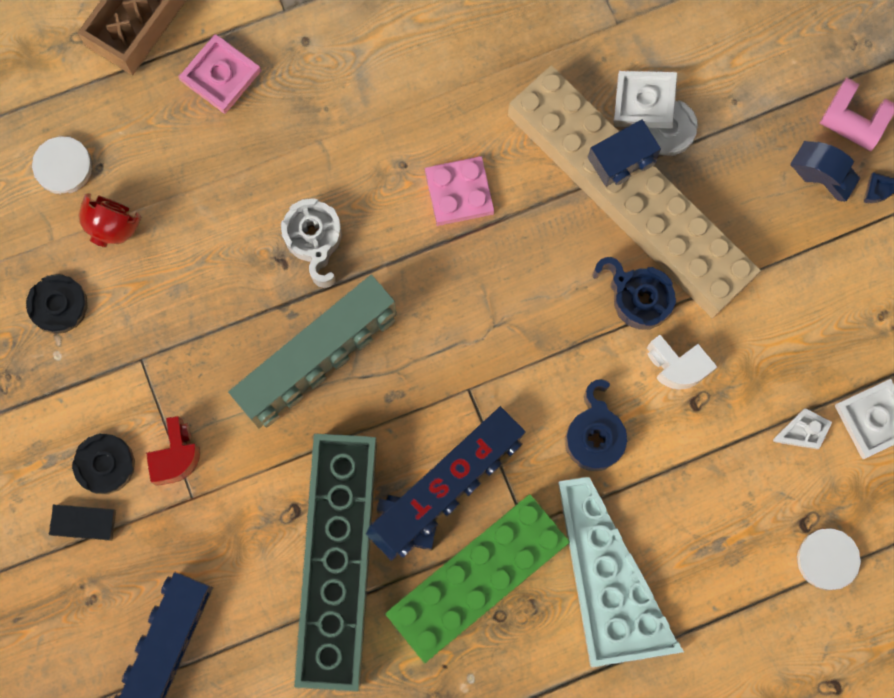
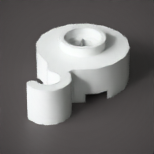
[281,198,342,288]

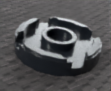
[26,274,88,334]
[72,433,135,495]

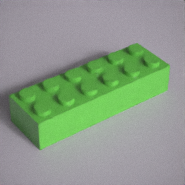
[385,494,570,664]

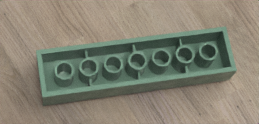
[294,433,377,691]

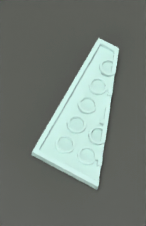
[558,477,684,667]

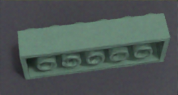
[228,274,397,429]

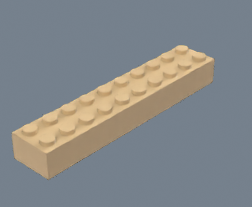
[508,65,761,319]

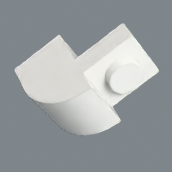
[647,335,717,389]

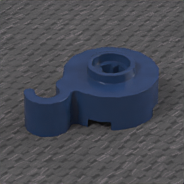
[592,257,676,330]
[565,379,628,471]

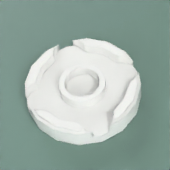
[648,100,697,156]
[32,136,92,194]
[797,528,861,590]

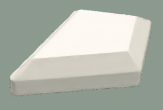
[773,408,832,449]

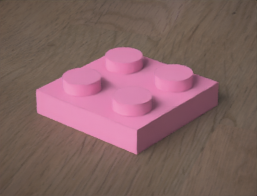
[179,34,261,114]
[425,156,494,226]

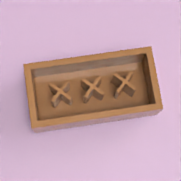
[77,0,186,75]

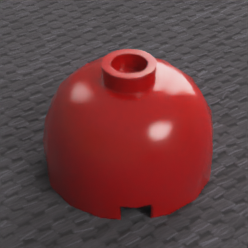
[79,193,142,247]

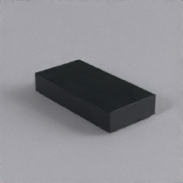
[49,504,116,541]

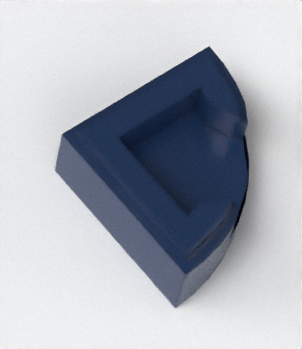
[863,173,894,203]

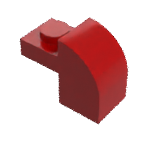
[146,416,200,486]

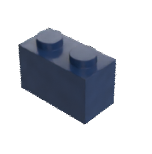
[588,119,661,187]

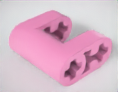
[819,77,894,152]

